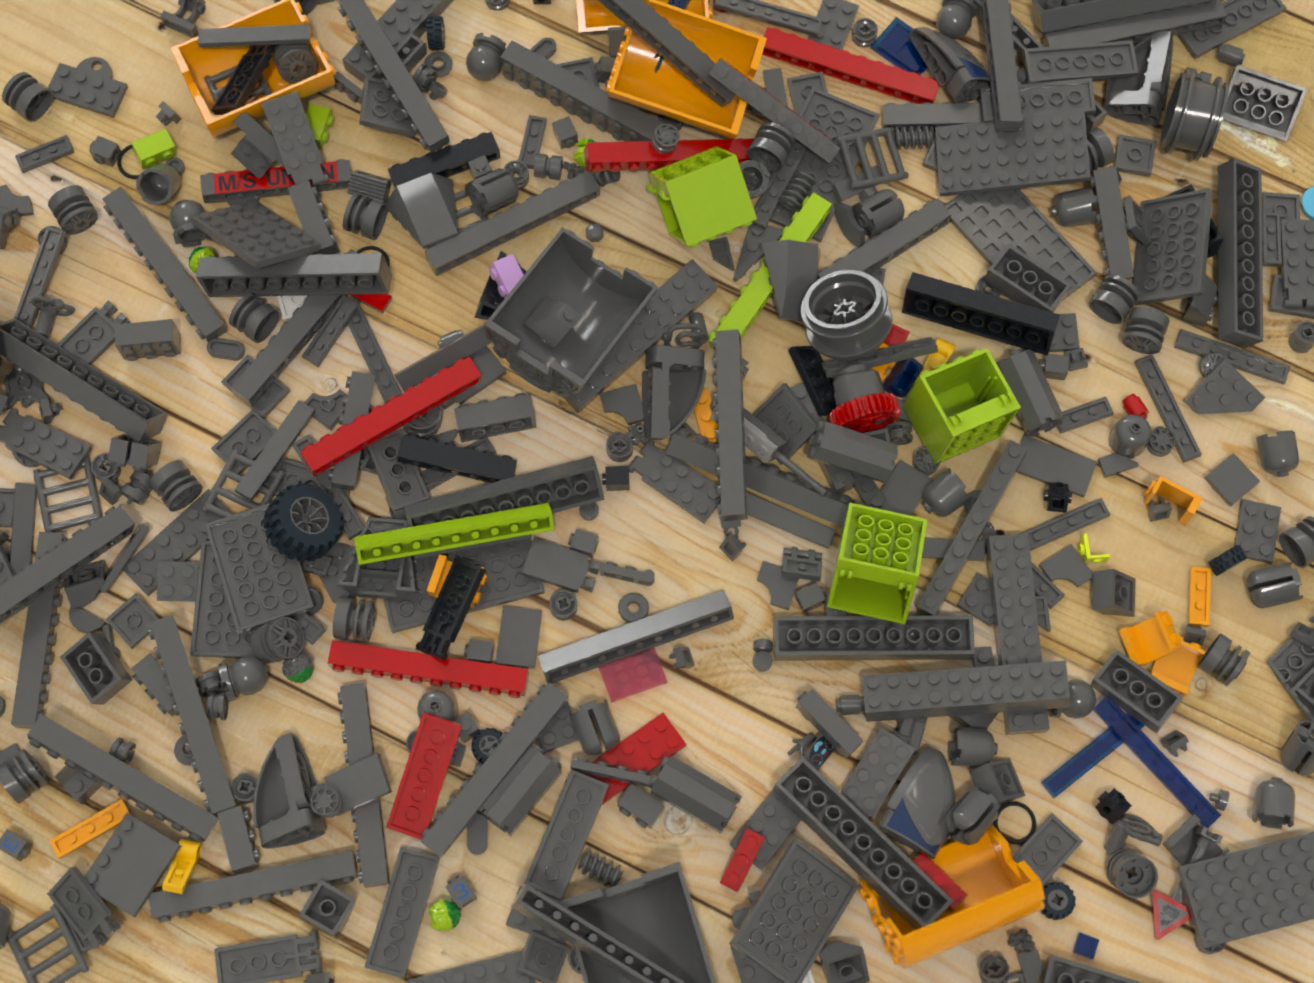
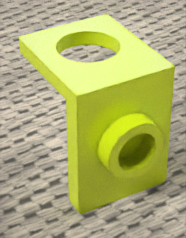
[1078,533,1110,564]

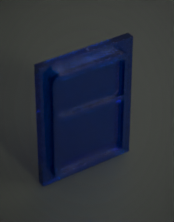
[870,17,928,76]

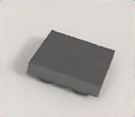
[1204,453,1260,506]

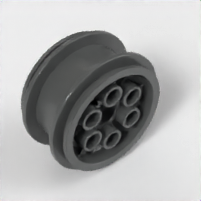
[1160,70,1229,161]
[800,270,893,360]

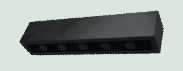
[388,131,500,189]
[397,434,517,483]

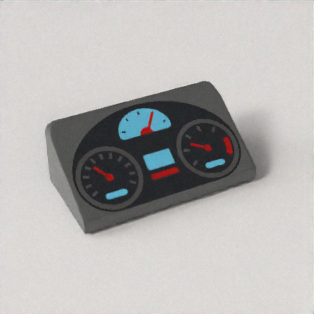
[803,733,835,771]

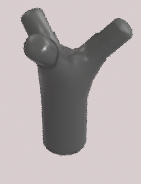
[787,732,816,756]

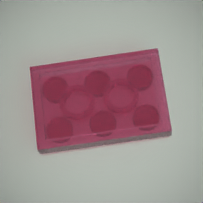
[598,647,667,703]

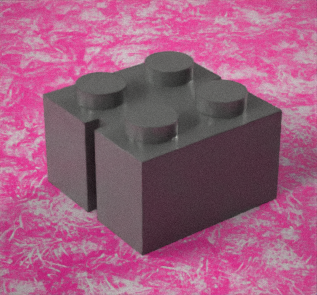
[108,434,161,471]

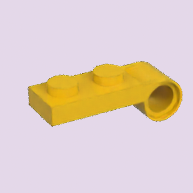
[914,337,956,385]
[162,839,202,894]

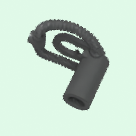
[31,295,75,338]
[662,312,709,349]
[1104,814,1163,854]

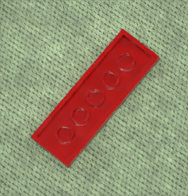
[386,712,462,840]
[565,713,687,805]

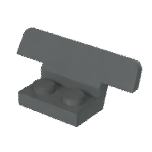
[231,112,285,179]

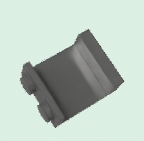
[1162,814,1230,866]

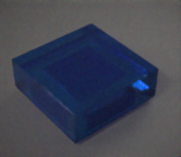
[1072,933,1099,960]

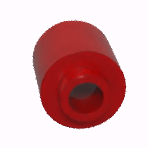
[1122,394,1149,420]

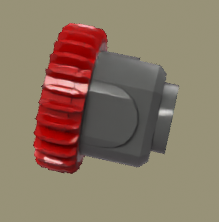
[829,364,901,433]

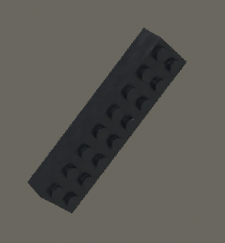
[902,272,1060,356]

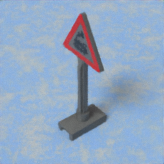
[1152,825,1223,940]

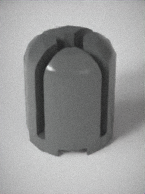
[464,169,518,216]
[852,189,905,239]
[1247,562,1303,609]
[569,699,620,755]
[1280,718,1314,776]
[945,787,1000,845]

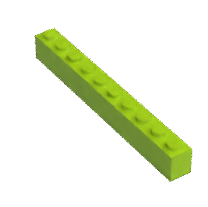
[709,192,832,351]
[354,503,554,565]

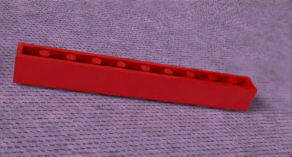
[762,27,939,104]
[583,138,755,173]
[300,356,482,477]
[328,640,529,698]

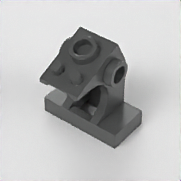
[160,0,206,38]

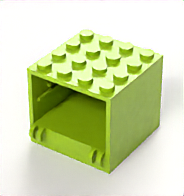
[646,146,757,248]
[903,348,1021,465]
[827,502,928,624]

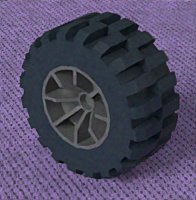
[263,483,344,562]

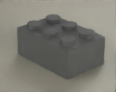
[115,319,181,361]
[60,632,132,705]

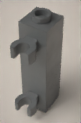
[796,689,863,759]

